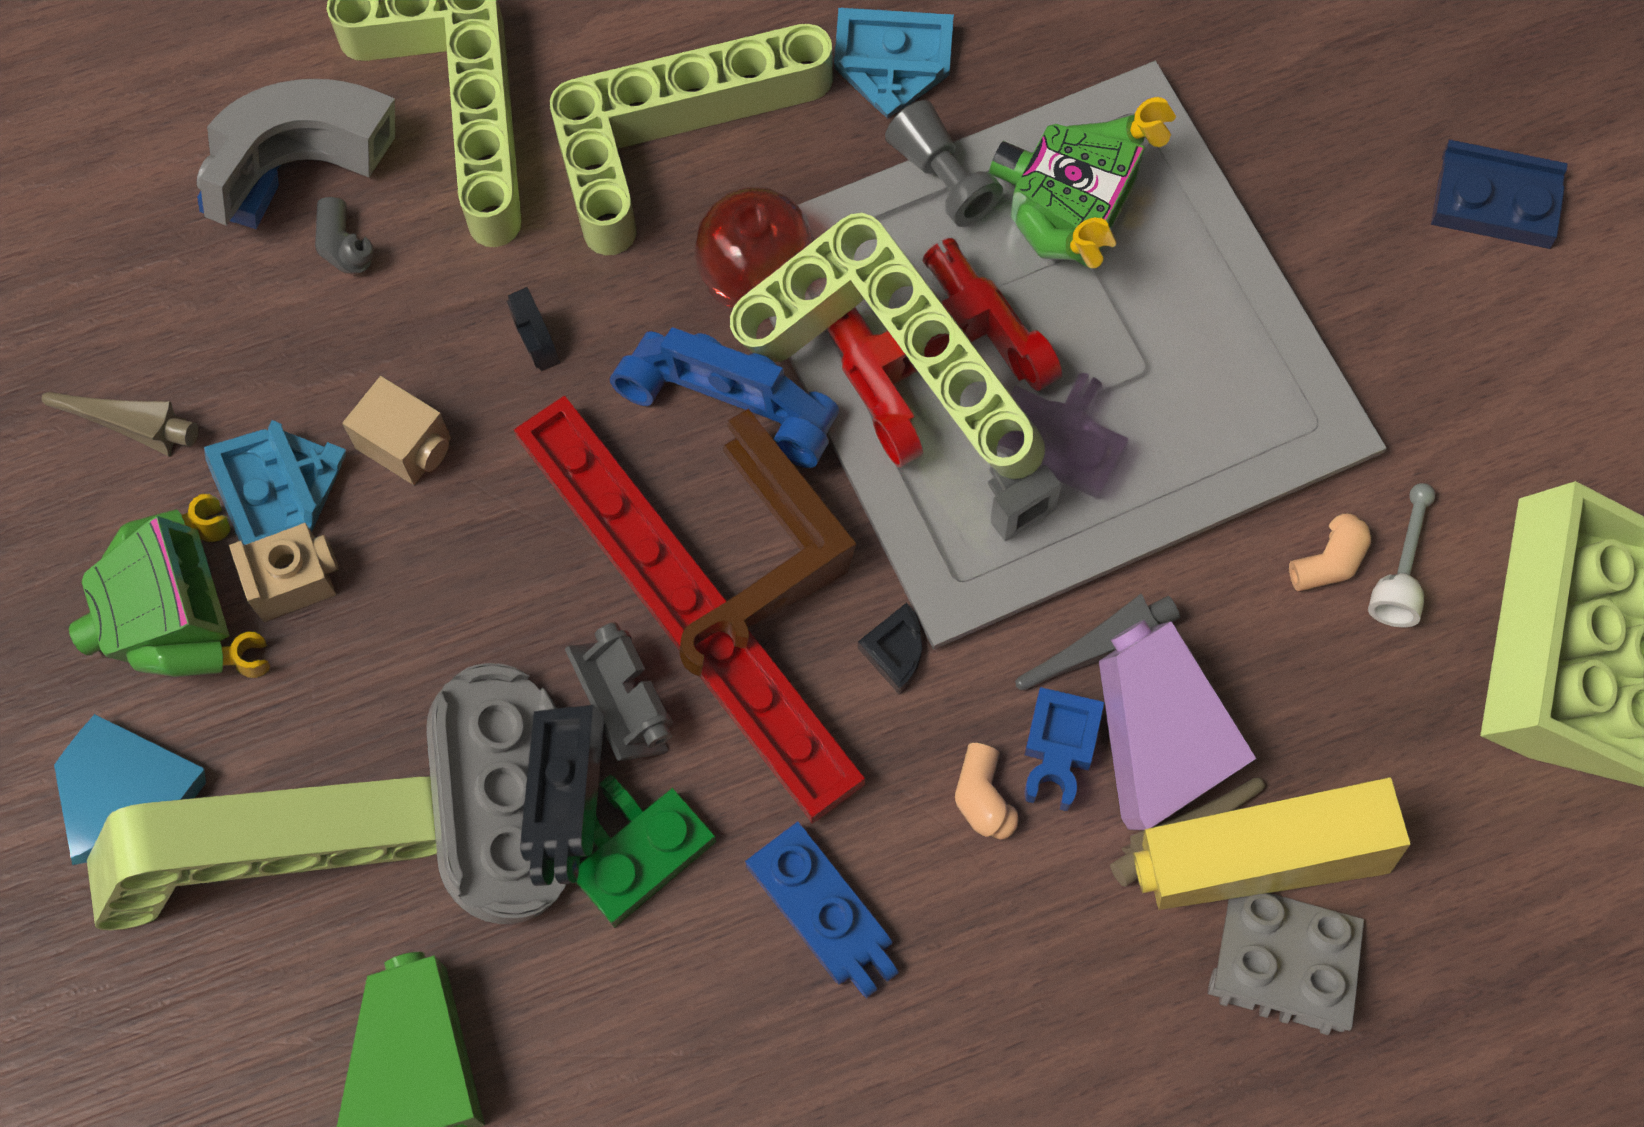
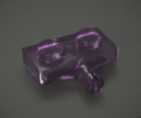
[997,373,1129,500]

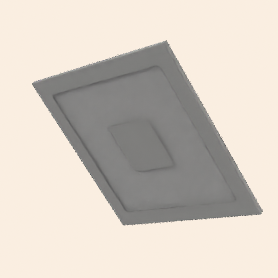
[729,61,1387,650]

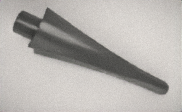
[1015,594,1180,690]

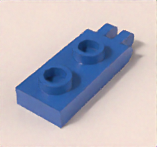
[745,821,899,999]

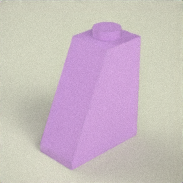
[1099,620,1256,830]

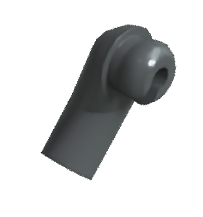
[315,197,374,274]

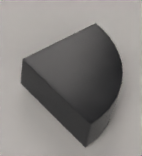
[507,287,560,372]
[858,602,922,695]

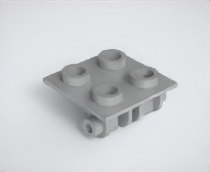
[1208,893,1364,1035]

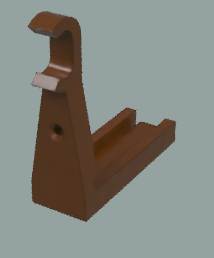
[679,409,856,677]

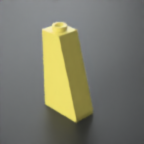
[1133,777,1410,910]

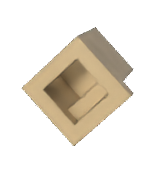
[229,523,339,622]

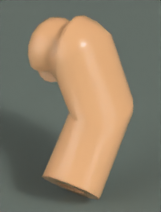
[1289,513,1371,591]
[955,743,1019,840]

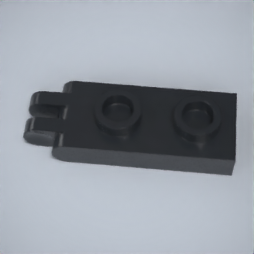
[520,705,605,886]

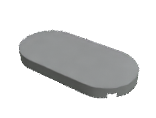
[426,663,566,924]

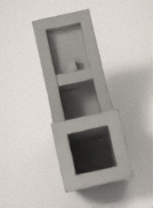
[197,79,395,226]

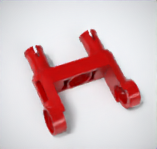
[827,238,1062,468]

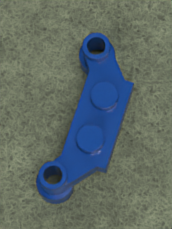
[610,327,840,468]

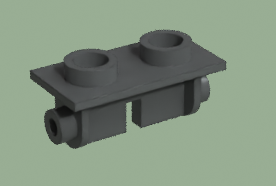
[565,623,673,761]

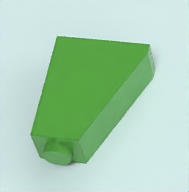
[337,952,485,1127]

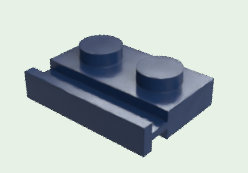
[1431,139,1568,249]

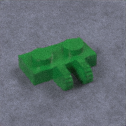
[576,774,716,928]

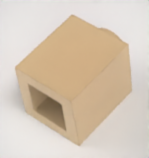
[342,376,451,485]

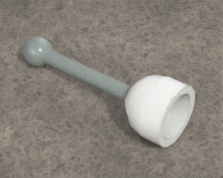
[1368,483,1435,627]

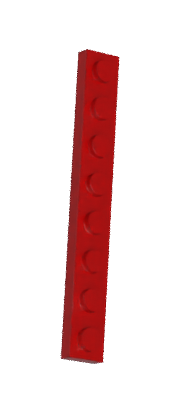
[513,395,865,824]

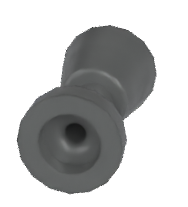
[885,100,1003,227]

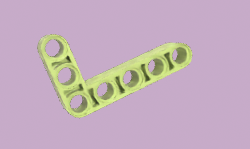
[326,0,521,247]
[550,24,833,255]
[730,213,1045,479]
[87,777,437,930]

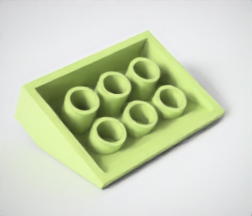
[1480,481,1644,787]

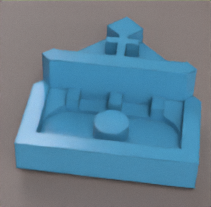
[834,8,954,119]
[204,420,346,545]
[54,714,206,865]

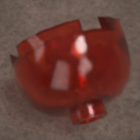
[695,187,815,309]

